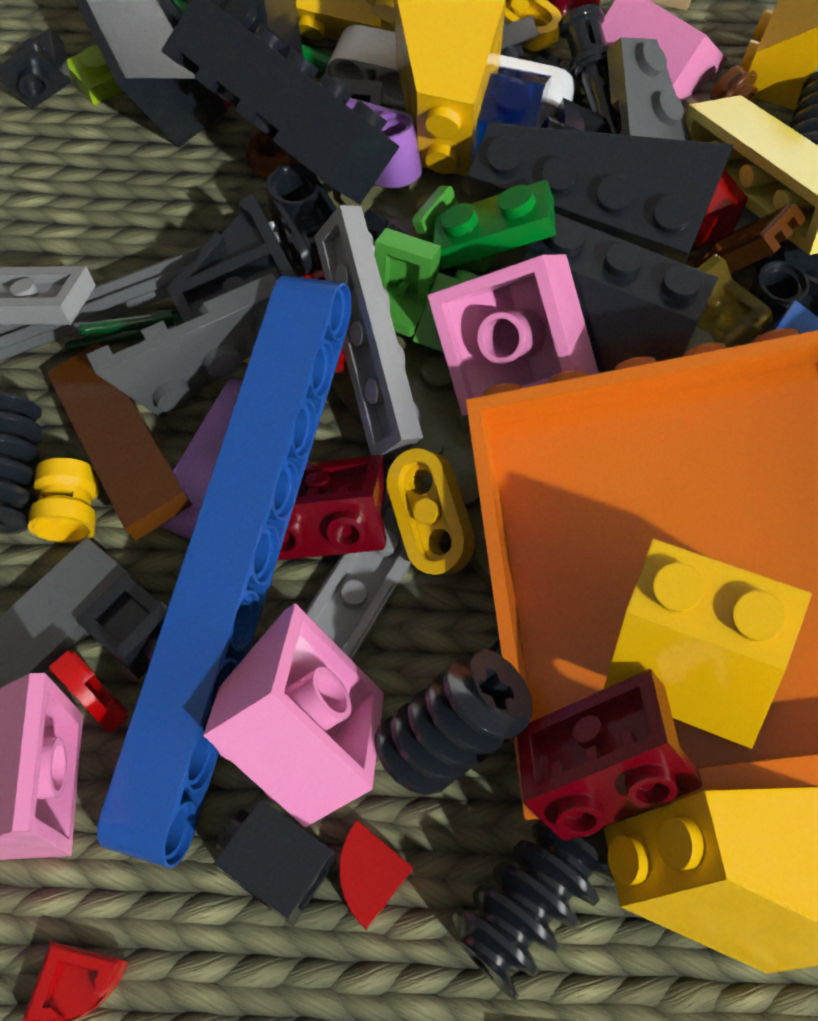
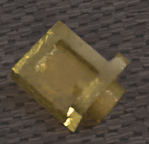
[696,254,774,348]

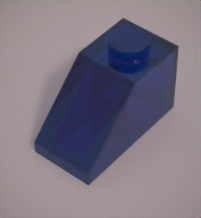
[476,65,552,154]

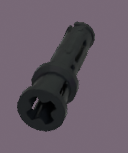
[558,4,622,134]

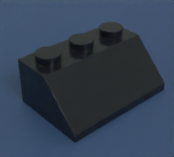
[75,0,228,147]
[523,213,719,373]

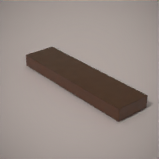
[47,342,193,541]

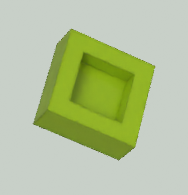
[67,45,123,106]

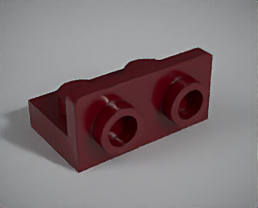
[278,455,388,560]
[517,669,703,840]

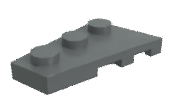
[607,37,692,141]
[86,273,278,418]

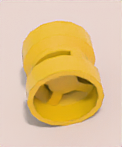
[27,458,101,543]

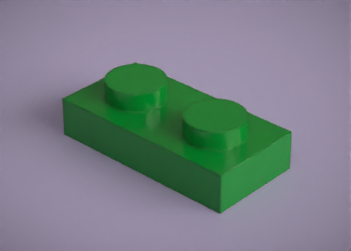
[433,179,556,270]

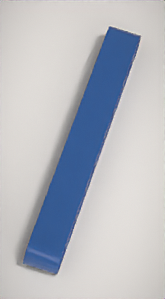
[97,275,352,869]

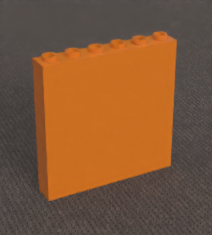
[466,328,818,820]

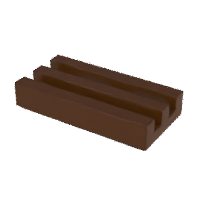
[691,203,807,279]

